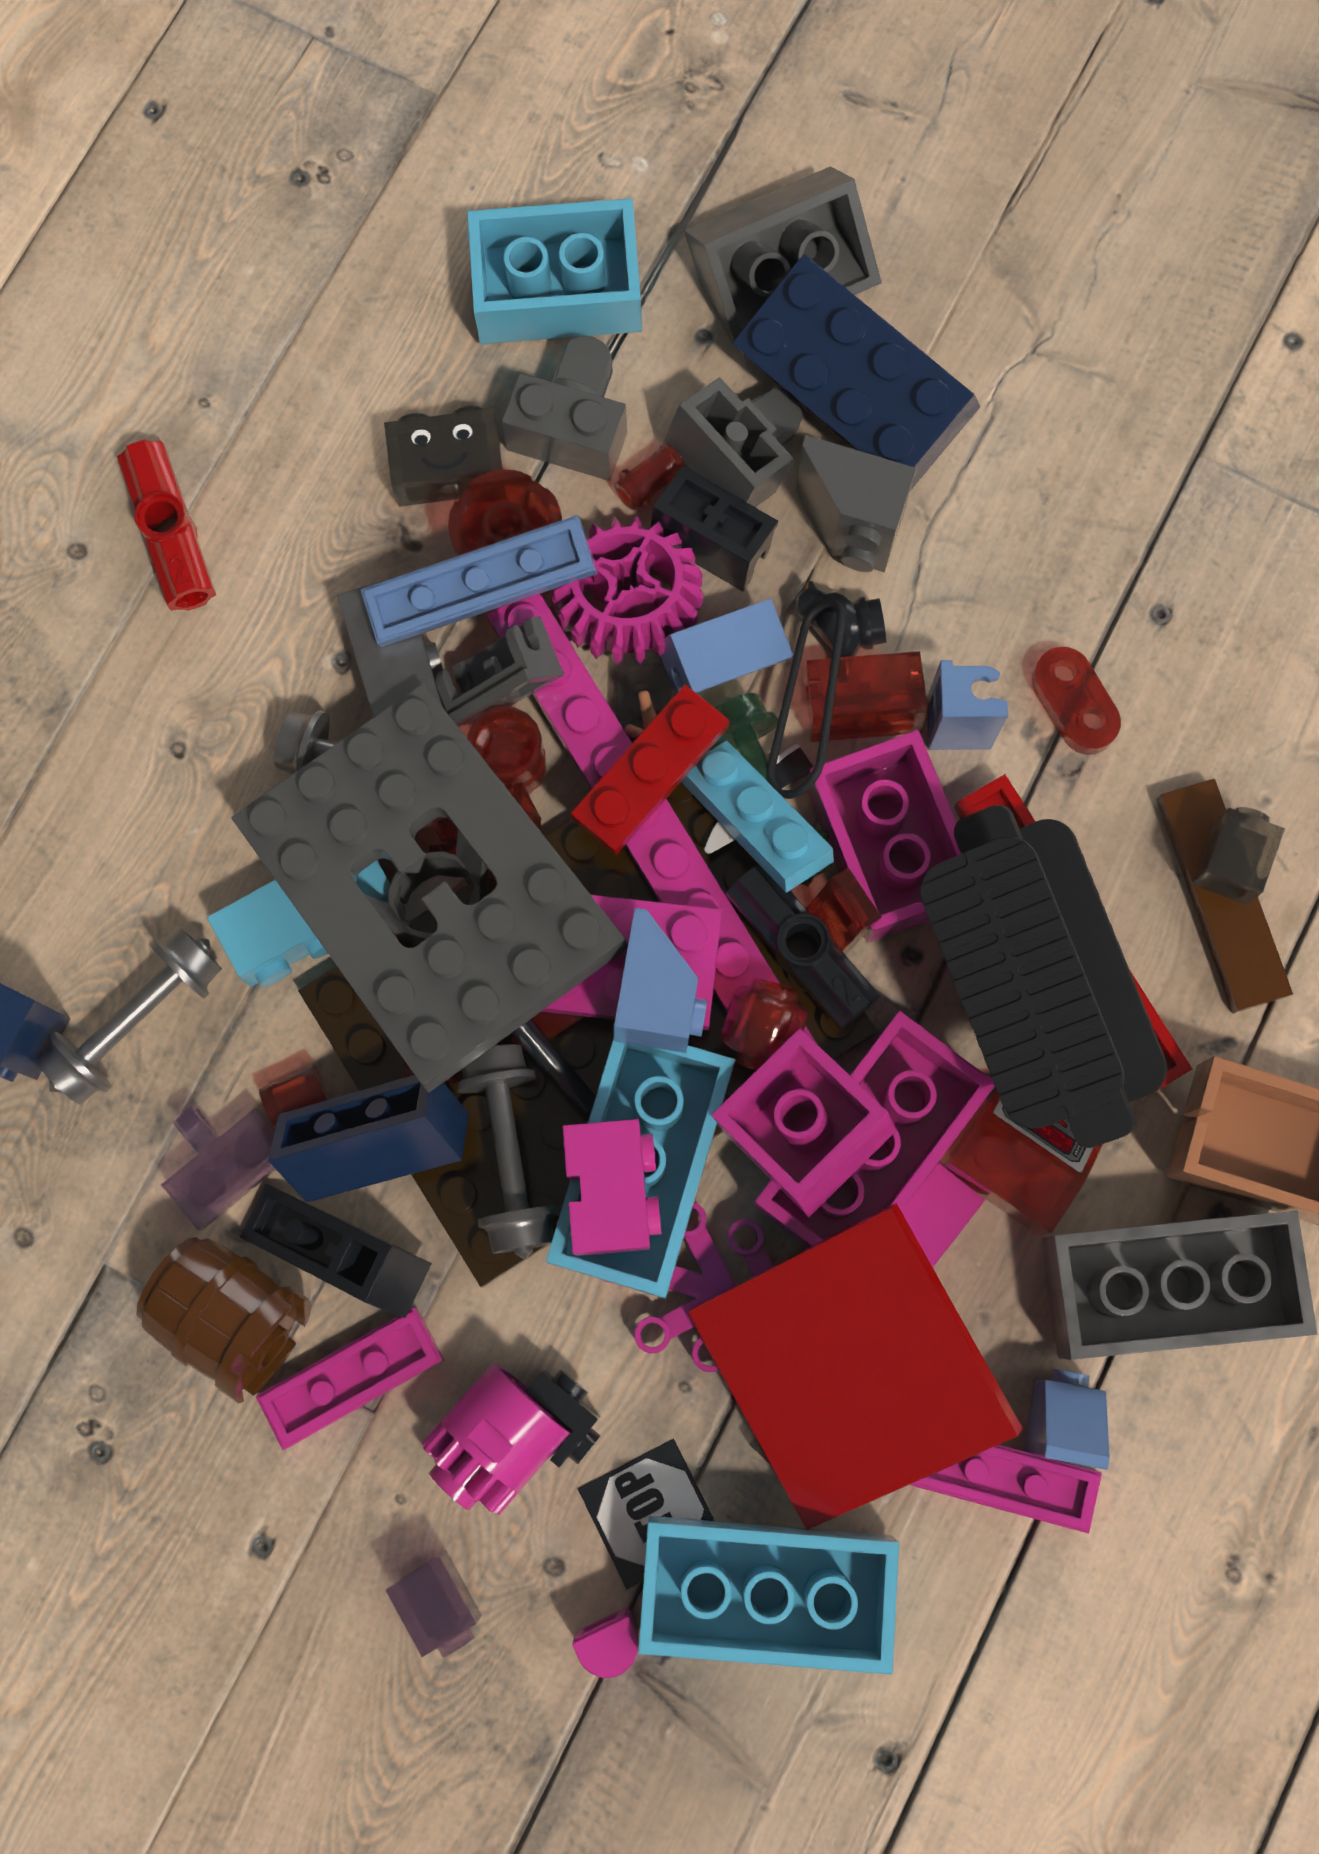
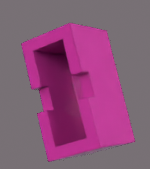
[563,1119,662,1256]

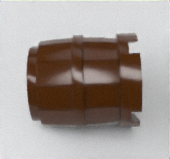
[136,1237,312,1404]

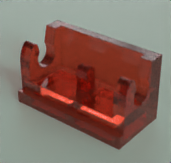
[806,651,928,742]

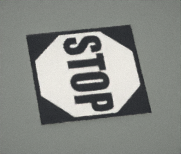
[578,1438,715,1590]

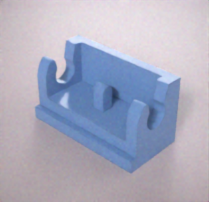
[657,598,794,694]
[927,660,1008,750]

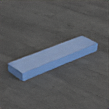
[361,515,598,647]

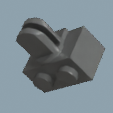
[502,336,627,481]
[664,377,803,507]

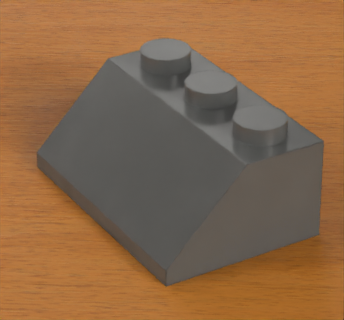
[684,166,882,343]

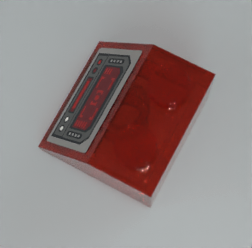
[943,1088,1103,1236]

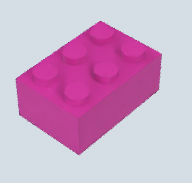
[807,730,961,944]

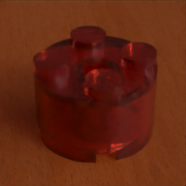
[448,470,562,557]

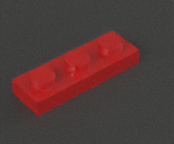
[570,684,730,856]

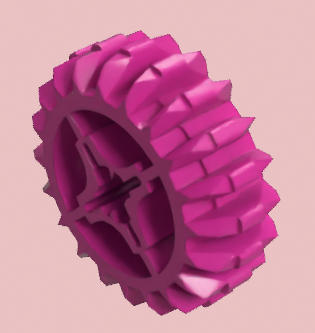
[552,516,703,665]

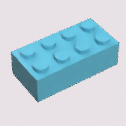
[546,1039,735,1299]
[638,1516,899,1675]

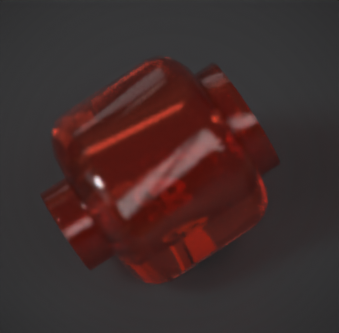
[721,978,808,1070]

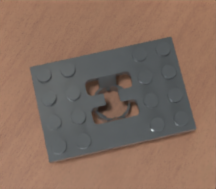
[231,683,628,1093]

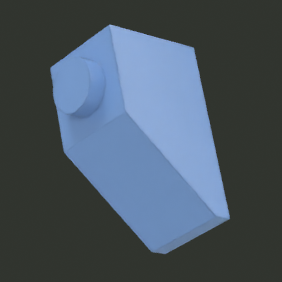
[614,908,707,1053]
[1024,1369,1110,1470]

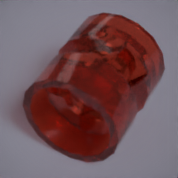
[467,706,547,799]

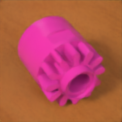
[422,1361,571,1515]

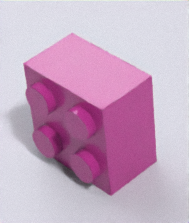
[711,1029,896,1217]

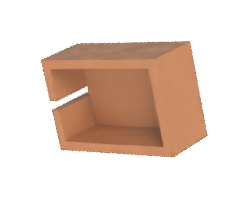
[1166,1056,1319,1225]

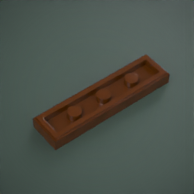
[1156,778,1293,1014]

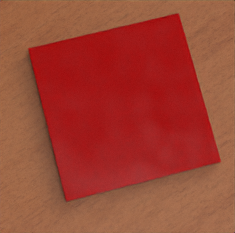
[688,1203,1023,1530]

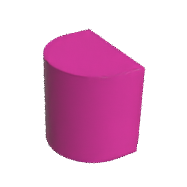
[572,1607,640,1678]

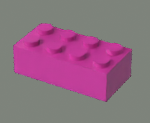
[752,1011,995,1248]

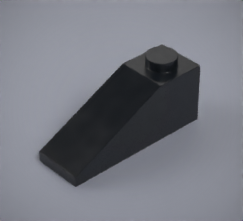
[240,1184,432,1318]

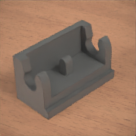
[435,617,564,726]

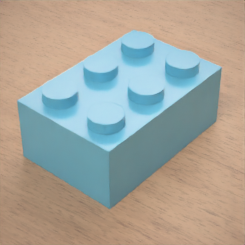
[467,198,642,344]

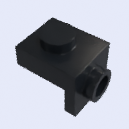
[526,1369,601,1468]

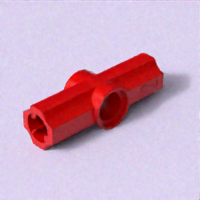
[117,439,216,611]

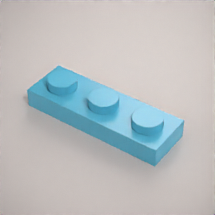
[682,741,834,893]

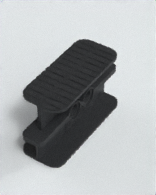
[920,805,1167,1148]

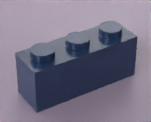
[268,1075,469,1202]

